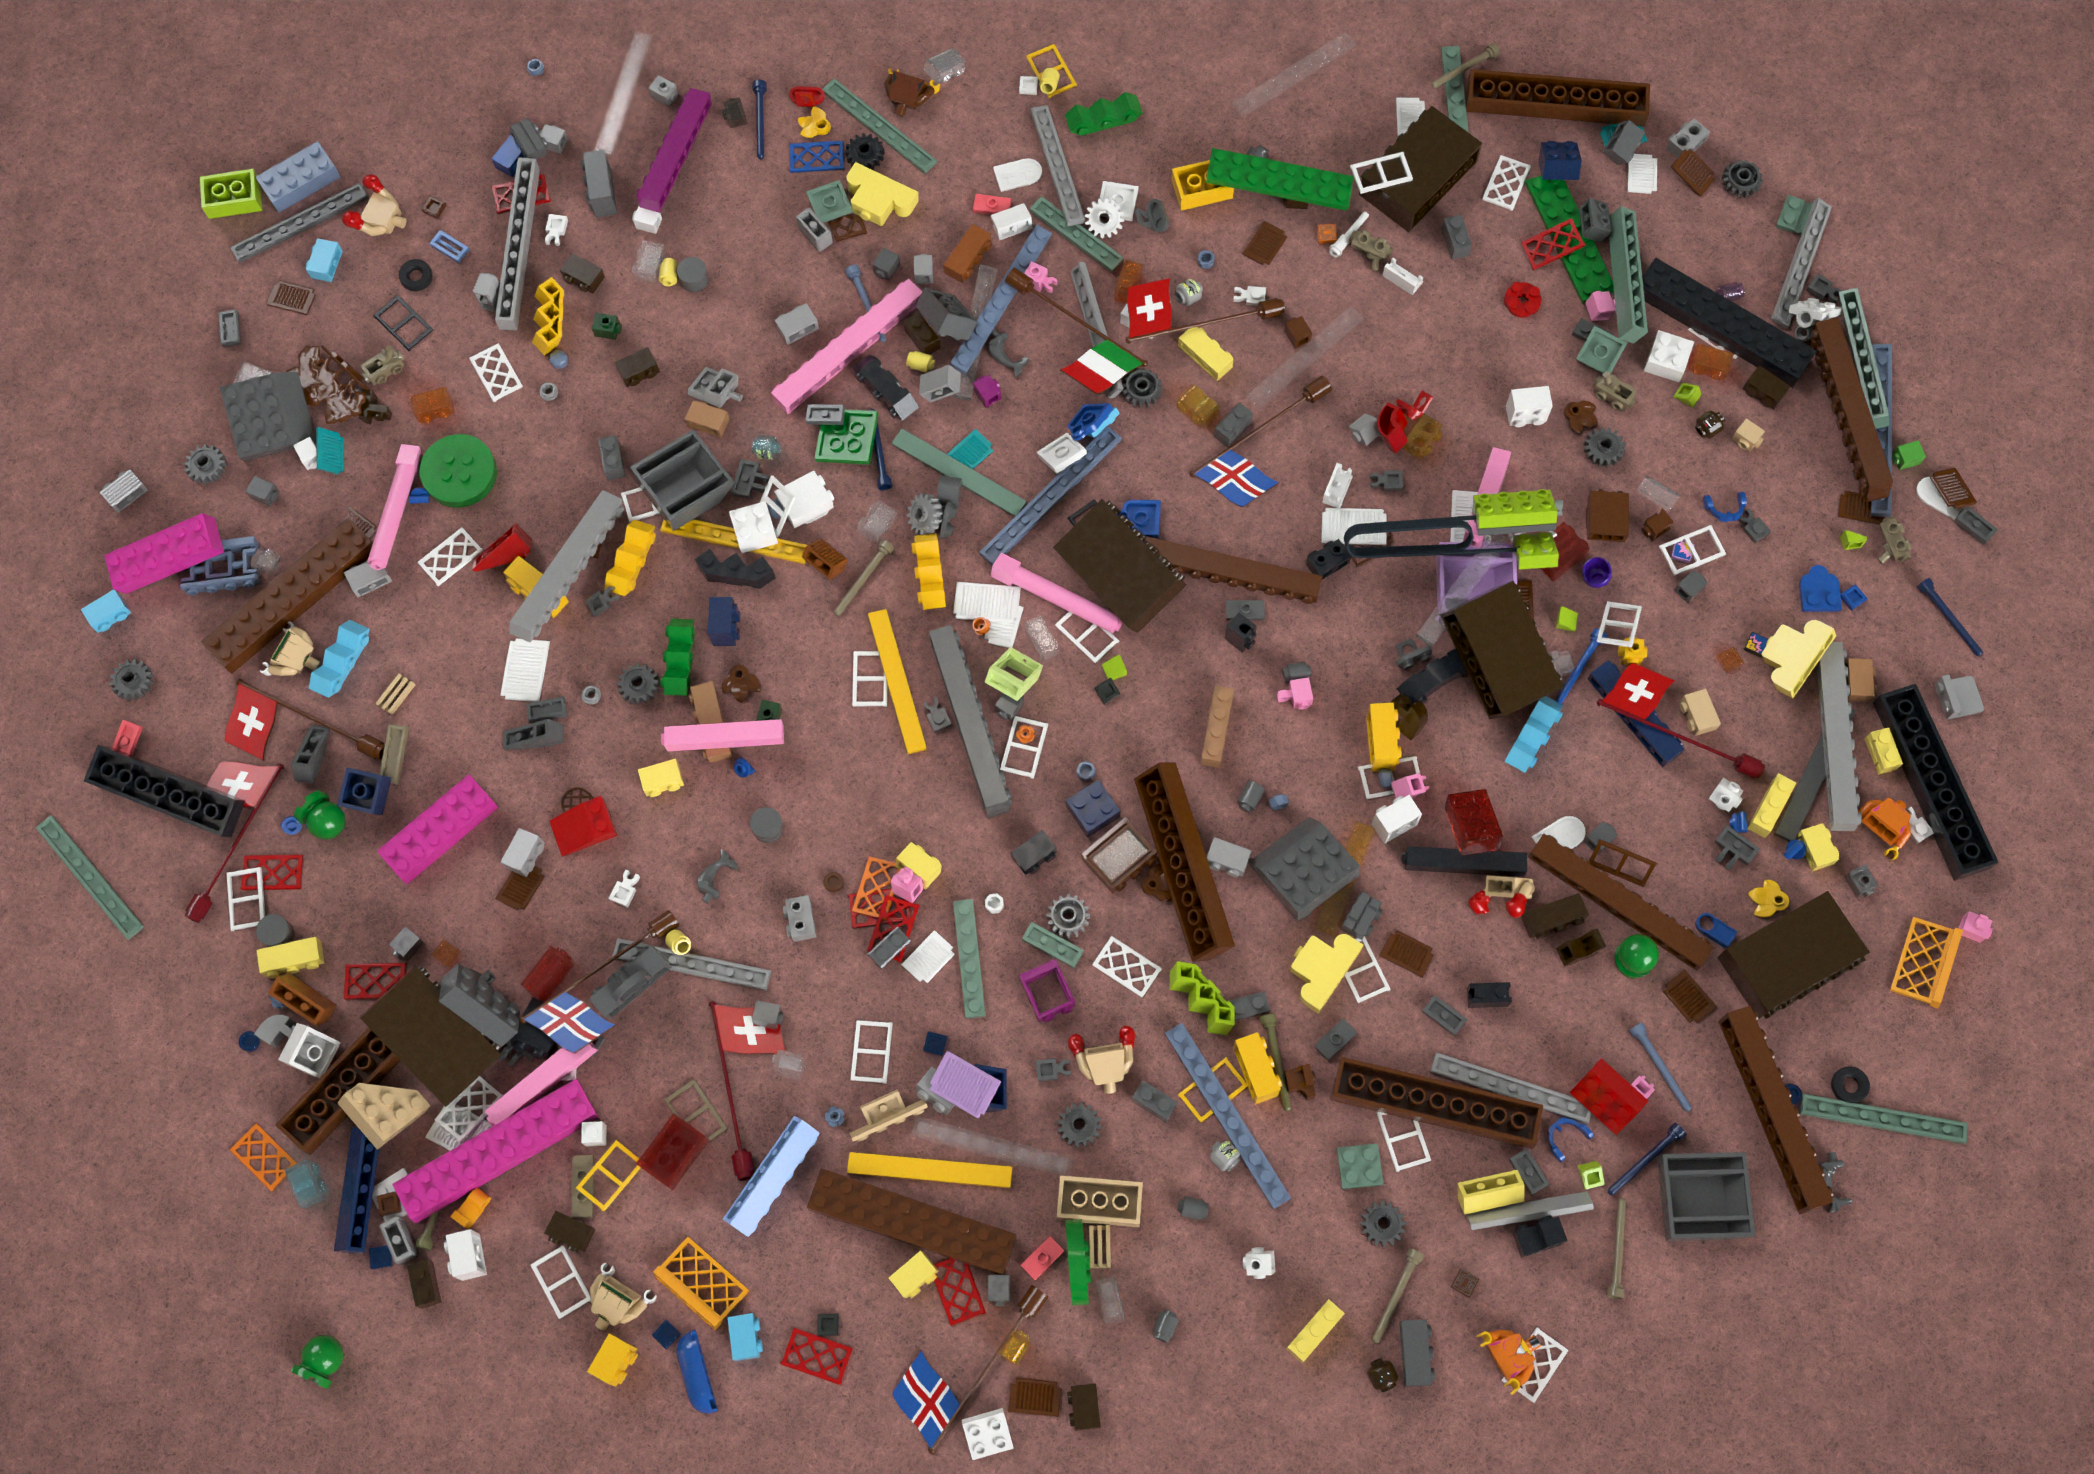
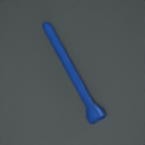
[1555,628,1608,704]

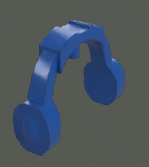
[1703,492,1747,522]
[1548,1117,1594,1163]

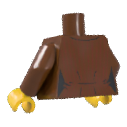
[884,68,940,117]

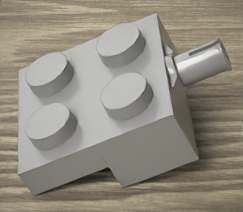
[688,367,743,408]

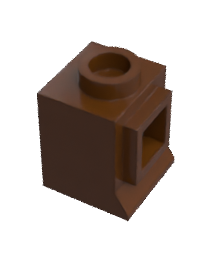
[1641,508,1674,541]

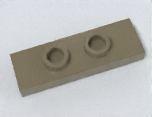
[379,724,409,784]
[571,1155,594,1218]

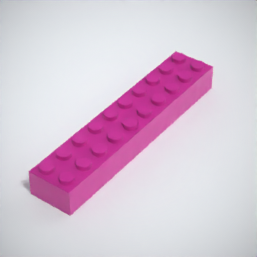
[392,1079,599,1224]

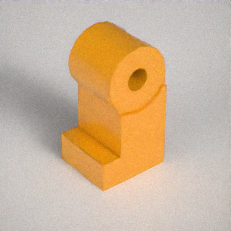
[450,1188,491,1230]

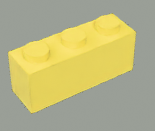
[1178,327,1234,381]
[1748,773,1796,838]
[257,937,324,978]
[1458,1170,1524,1215]
[1286,1299,1345,1363]

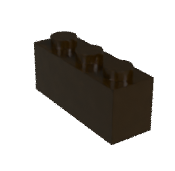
[1521,893,1589,939]

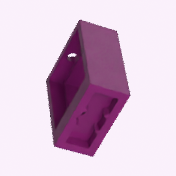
[1019,959,1075,1023]

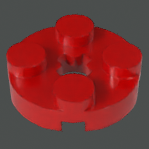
[1504,282,1542,318]

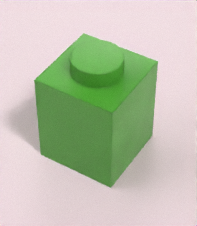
[1892,440,1926,470]

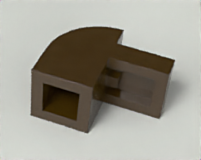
[353,388,392,424]
[1390,693,1428,740]
[1556,928,1606,966]

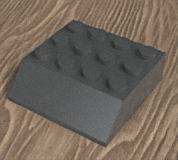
[220,372,316,462]
[630,429,734,531]
[1248,817,1360,921]
[1657,1152,1755,1241]

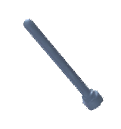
[845,265,887,342]
[1629,1022,1692,1112]

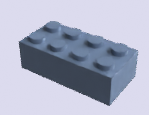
[255,141,341,213]

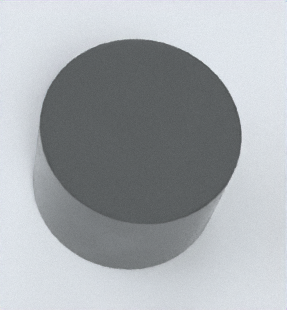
[677,257,709,292]
[937,476,962,508]
[750,807,784,843]
[256,914,294,947]

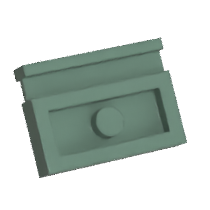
[1776,195,1813,236]

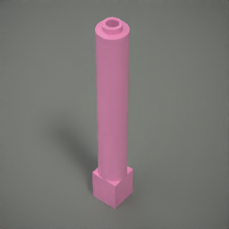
[367,444,423,570]
[991,553,1123,633]

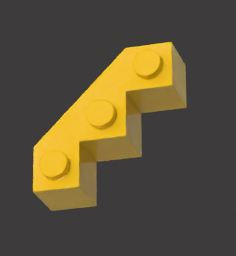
[532,277,564,356]
[604,519,656,596]
[911,533,946,610]

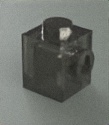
[721,97,747,129]

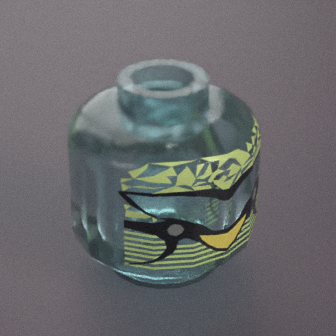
[752,435,781,460]

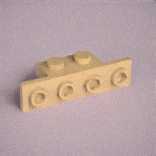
[850,1090,928,1142]

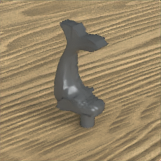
[989,329,1029,378]
[696,849,738,904]
[1818,1152,1853,1213]

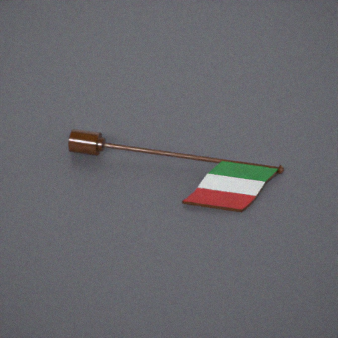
[1005,267,1148,395]

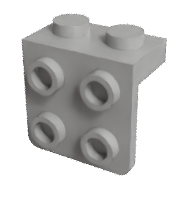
[1934,675,1984,720]

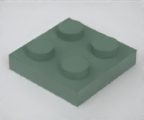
[806,180,853,223]
[1576,326,1627,374]
[1336,1143,1384,1190]

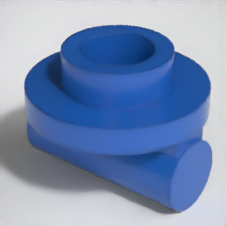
[409,487,429,504]
[734,757,756,778]
[1730,811,1748,833]
[280,816,302,835]
[1784,839,1806,860]

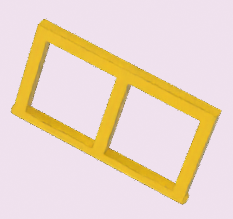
[1026,44,1077,98]
[1178,1057,1248,1123]
[576,1140,645,1212]

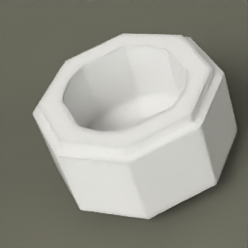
[985,893,1004,914]

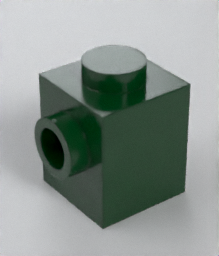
[592,312,622,340]
[756,700,782,721]

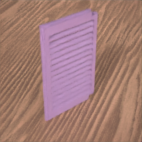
[930,1051,1001,1118]

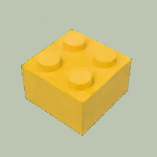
[587,1333,638,1387]

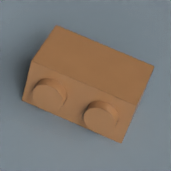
[685,400,730,438]
[1844,658,1877,702]

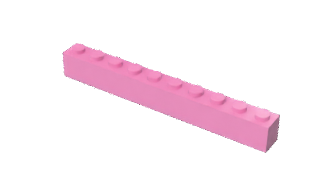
[771,278,922,414]

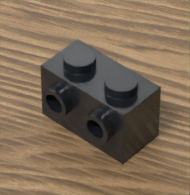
[1306,539,1352,580]

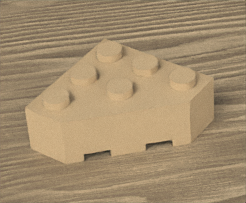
[338,1083,430,1150]

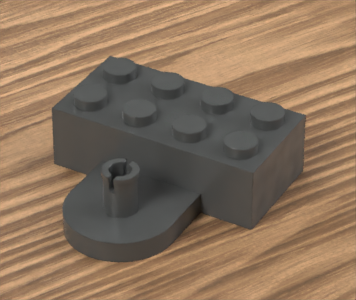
[589,946,672,1019]
[439,963,520,1047]

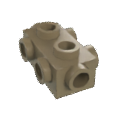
[1349,230,1393,271]
[360,346,405,385]
[1593,372,1637,411]
[1878,516,1912,564]

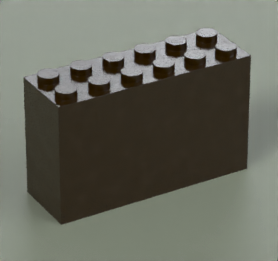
[1359,106,1482,232]
[1053,499,1187,633]
[1440,580,1563,720]
[1717,891,1870,1019]
[360,965,502,1107]

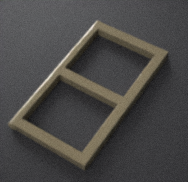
[664,1079,728,1150]

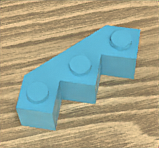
[309,620,369,698]
[1504,696,1563,773]

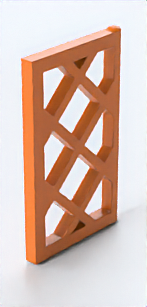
[852,856,900,921]
[230,1123,298,1192]

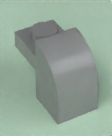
[254,1015,295,1048]

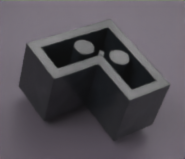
[1513,1215,1568,1258]

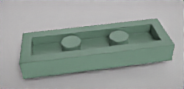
[1022,922,1084,969]

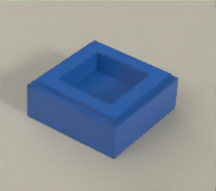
[1841,584,1868,611]

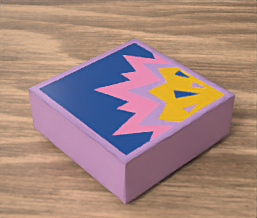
[1671,541,1695,563]

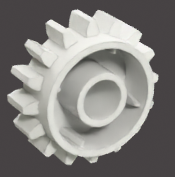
[1085,198,1125,238]

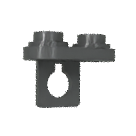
[1246,145,1269,159]
[1135,199,1169,233]
[940,502,958,539]
[1395,639,1433,670]

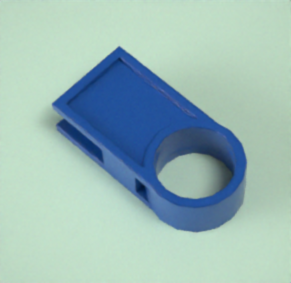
[1695,913,1738,949]

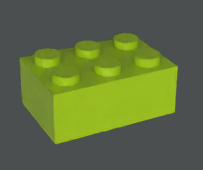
[200,169,262,219]

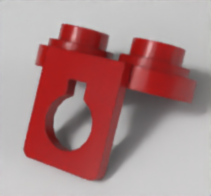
[789,86,825,107]
[1396,390,1433,420]

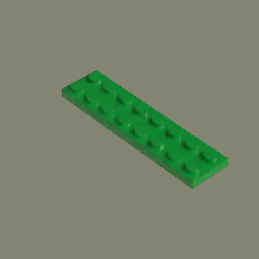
[1206,148,1354,211]
[1525,175,1614,304]

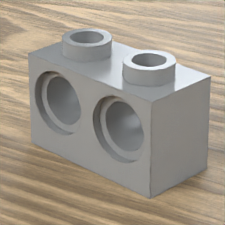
[1666,118,1710,158]

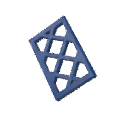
[790,141,845,173]

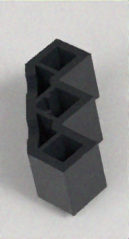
[852,355,919,421]
[694,549,776,589]

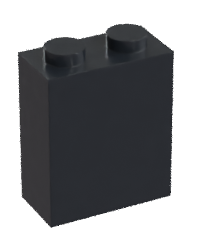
[510,997,557,1060]

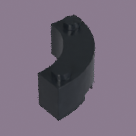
[1396,649,1468,704]

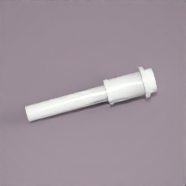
[1329,212,1369,258]

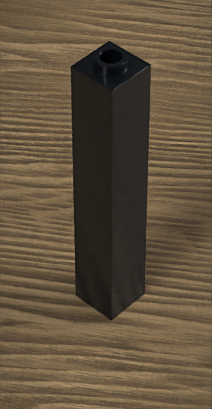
[1402,846,1527,877]

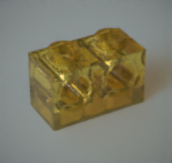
[1402,413,1443,460]

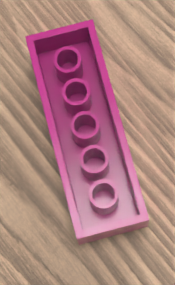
[104,513,224,594]
[377,774,498,884]

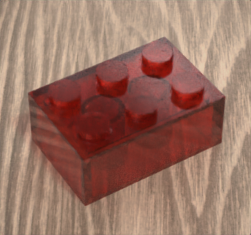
[1445,789,1503,856]
[636,1113,709,1191]

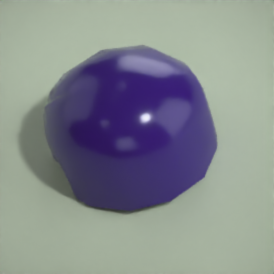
[1582,557,1612,588]

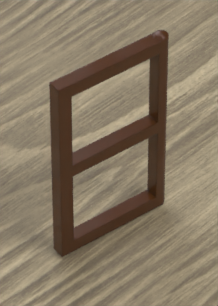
[1589,839,1657,887]

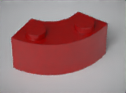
[1377,402,1408,454]

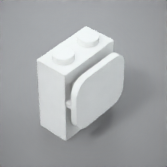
[774,471,834,528]

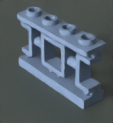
[180,536,261,596]

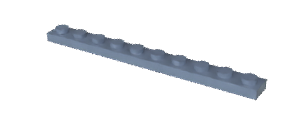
[950,225,1052,375]
[1871,344,1892,517]
[979,426,1121,566]
[1165,1023,1291,1209]

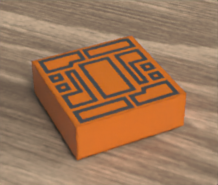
[1317,224,1337,244]

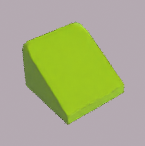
[1673,382,1702,408]
[1840,530,1867,550]
[1556,606,1578,632]
[1102,654,1127,680]
[1578,1161,1605,1190]

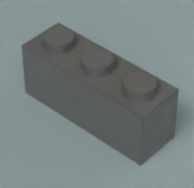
[1399,1320,1435,1387]

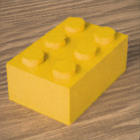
[1171,160,1234,211]
[503,556,569,618]
[1366,703,1402,772]
[1233,1032,1282,1105]

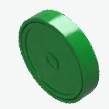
[420,434,497,508]
[1065,1219,1091,1306]

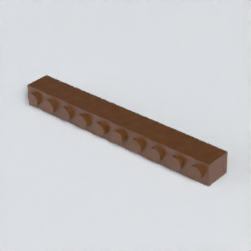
[1145,537,1323,604]
[1528,834,1714,971]

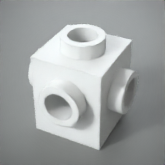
[1709,777,1743,812]
[1243,1247,1275,1279]

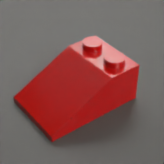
[472,523,532,572]
[549,796,618,857]

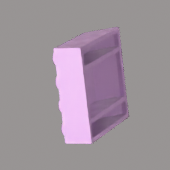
[1436,542,1517,622]

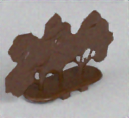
[286,345,370,424]

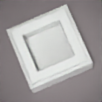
[1019,76,1038,95]

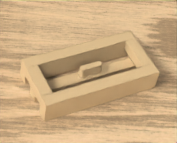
[376,673,415,715]
[1089,1225,1111,1268]

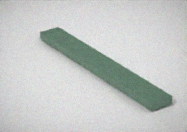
[822,78,937,174]
[892,429,1027,517]
[35,815,144,940]
[1799,1093,1968,1144]

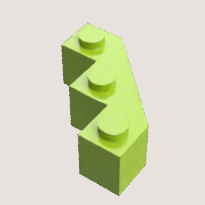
[1169,961,1235,1035]

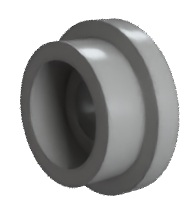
[1795,325,1813,342]
[539,382,558,401]
[582,686,601,705]

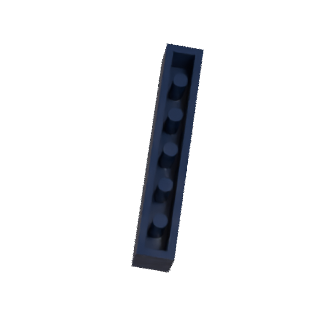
[1587,660,1684,768]
[334,1127,379,1254]

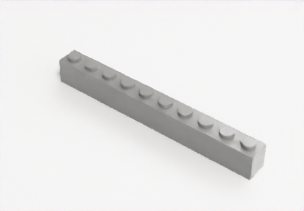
[495,158,540,331]
[509,490,624,643]
[1816,642,1861,831]

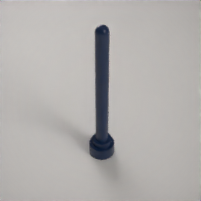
[752,80,767,159]
[869,409,893,491]
[1917,578,1983,656]
[1608,1123,1687,1195]

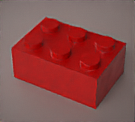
[1569,1058,1648,1135]

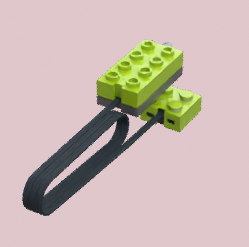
[1344,489,1563,570]

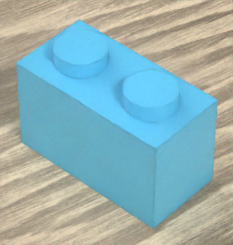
[306,238,343,282]
[81,590,131,633]
[728,1313,763,1361]

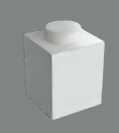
[632,206,662,234]
[293,437,317,470]
[581,1121,607,1147]

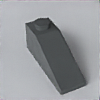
[503,719,564,750]
[291,725,330,784]

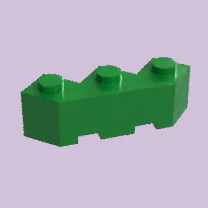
[1064,92,1143,136]
[660,619,695,696]

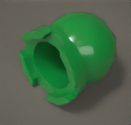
[294,790,346,840]
[1614,934,1659,979]
[290,1335,344,1389]

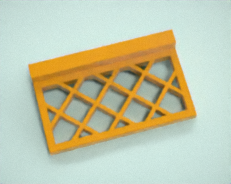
[1890,917,1963,1009]
[653,1237,749,1331]

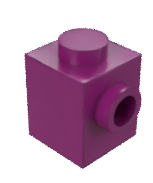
[973,375,1001,408]

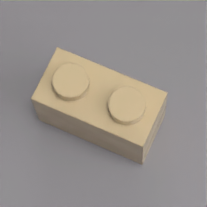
[1679,689,1721,736]

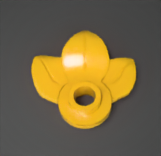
[798,107,831,138]
[1748,880,1789,917]

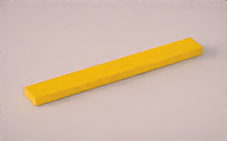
[660,519,807,564]
[868,609,927,754]
[847,1152,1012,1188]

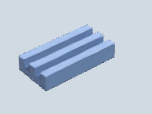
[429,230,470,263]

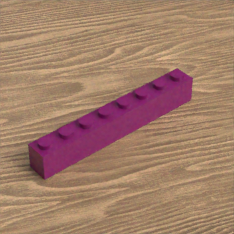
[636,88,712,213]

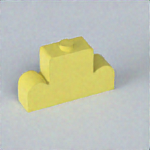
[847,162,919,226]
[1762,620,1836,699]
[1290,934,1364,1014]

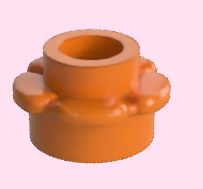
[972,617,991,635]
[1016,725,1035,743]

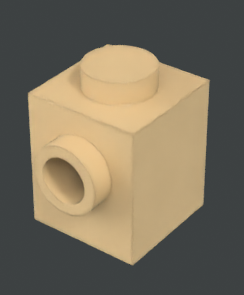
[1732,418,1765,452]

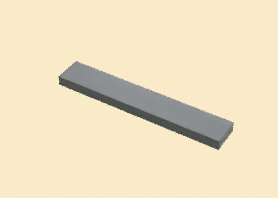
[1466,1192,1594,1230]

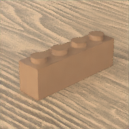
[688,681,732,763]
[1201,686,1234,768]

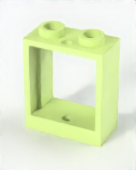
[985,647,1043,701]

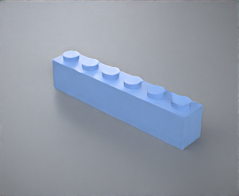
[723,1116,820,1237]

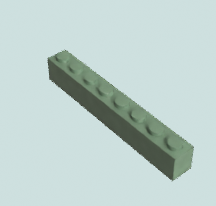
[1609,206,1648,344]
[1839,287,1889,429]

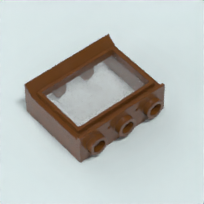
[1081,817,1157,894]

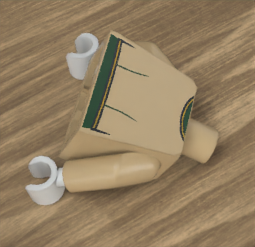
[260,621,320,676]
[590,1263,657,1331]

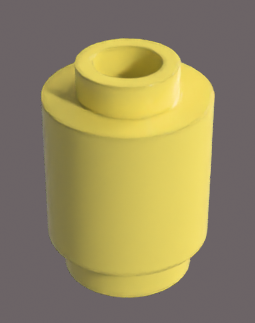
[1039,68,1060,94]
[659,258,678,287]
[906,351,935,373]
[665,929,691,955]

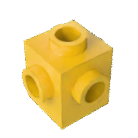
[1618,637,1647,665]

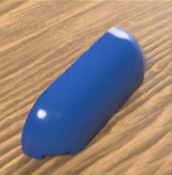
[676,1329,718,1413]

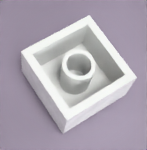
[1644,330,1694,382]
[1506,386,1552,427]
[729,501,778,554]
[1372,795,1422,844]
[278,1023,341,1078]
[444,1229,487,1281]

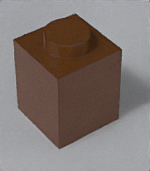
[1284,316,1312,348]

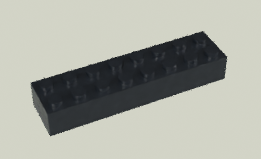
[84,745,246,837]

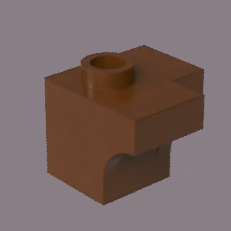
[1284,1064,1316,1100]

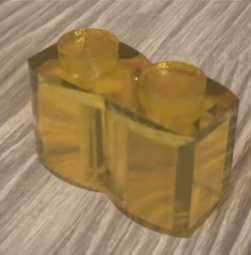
[1177,384,1220,427]
[999,1330,1031,1366]

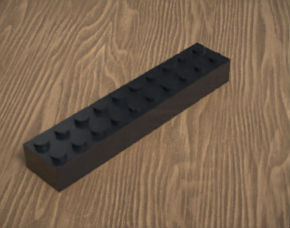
[1642,258,1817,388]
[1873,684,1999,881]

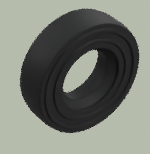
[399,259,433,291]
[1831,1066,1870,1103]

